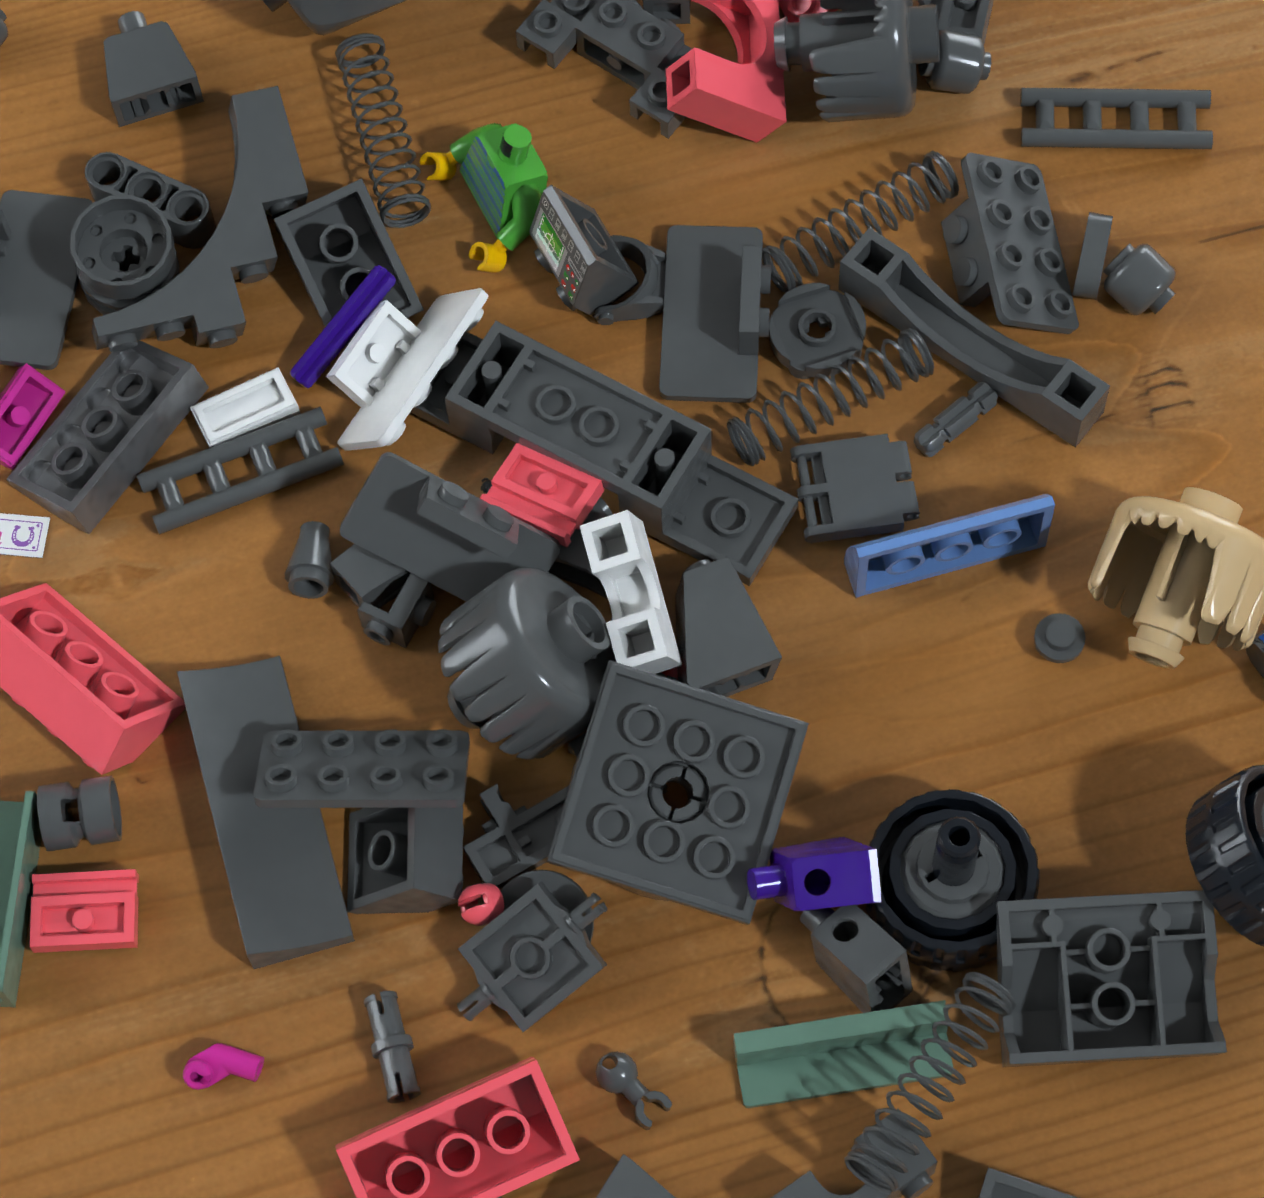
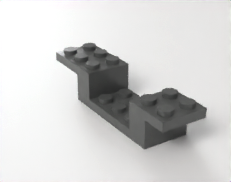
[411,321,798,586]

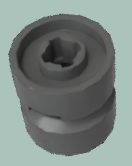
[37,775,122,852]

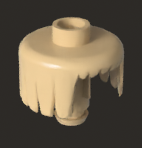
[1088,487,1264,669]

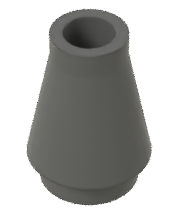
[285,521,334,599]

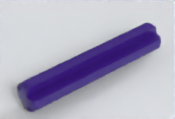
[290,265,396,388]

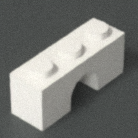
[580,510,682,674]

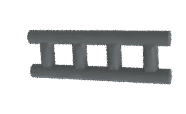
[1020,88,1213,149]
[136,407,344,535]

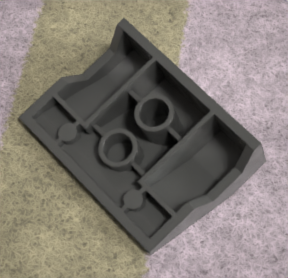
[996,890,1227,1067]

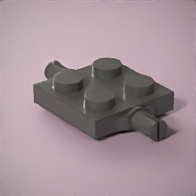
[457,882,608,1032]

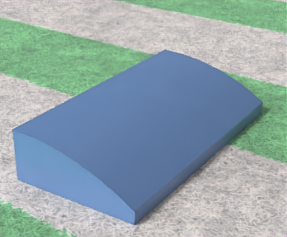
[844,494,1055,598]

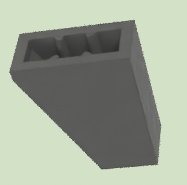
[675,557,782,697]

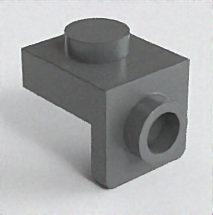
[357,573,436,648]

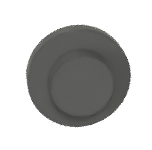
[1034,613,1086,663]

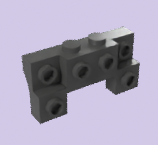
[516,0,692,139]

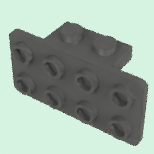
[941,153,1079,334]
[0,190,93,370]
[659,225,771,403]
[340,452,560,601]
[254,729,470,808]

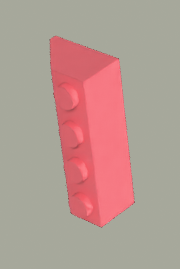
[0,583,186,775]
[335,1056,580,1198]

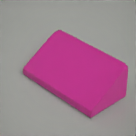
[0,363,66,470]

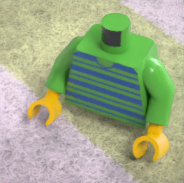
[419,123,548,273]

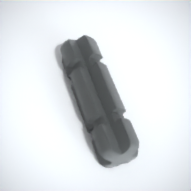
[914,382,998,457]

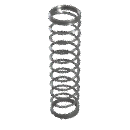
[335,33,431,228]
[762,151,959,293]
[727,327,934,467]
[844,972,1016,1194]

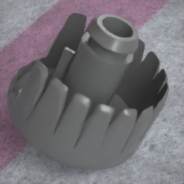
[774,0,940,122]
[438,568,616,760]

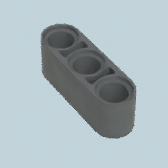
[85,152,216,249]

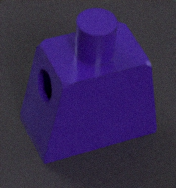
[747,837,881,911]

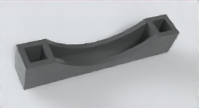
[838,228,1110,448]

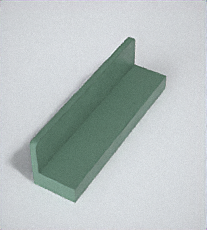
[0,791,42,1008]
[734,1000,953,1108]

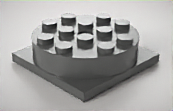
[547,660,809,925]

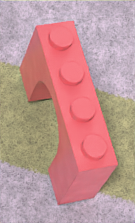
[665,0,787,143]

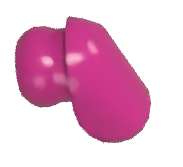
[183,1043,264,1090]

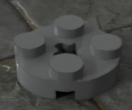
[769,283,866,379]

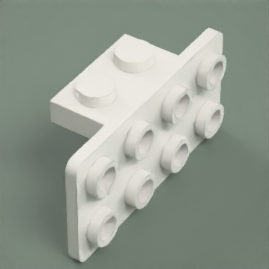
[326,288,489,451]

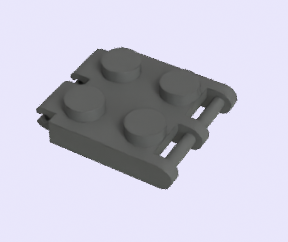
[790,434,920,543]

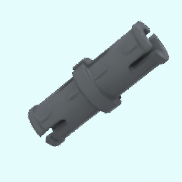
[364,991,421,1103]

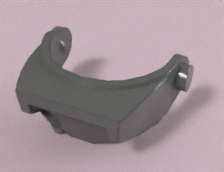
[594,235,666,325]

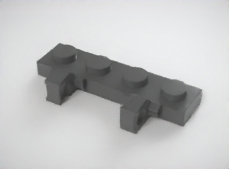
[463,733,668,889]

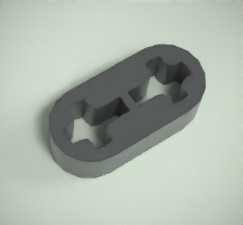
[1073,212,1113,300]

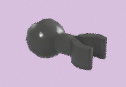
[595,1051,672,1130]

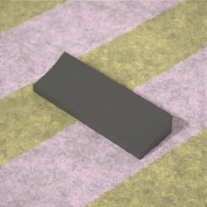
[177,656,355,969]

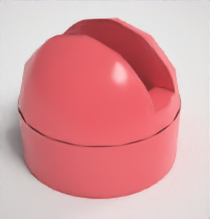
[458,883,504,926]

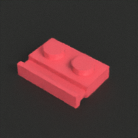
[480,443,604,547]
[29,869,139,953]

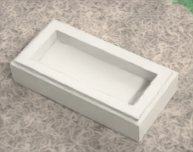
[190,367,300,448]

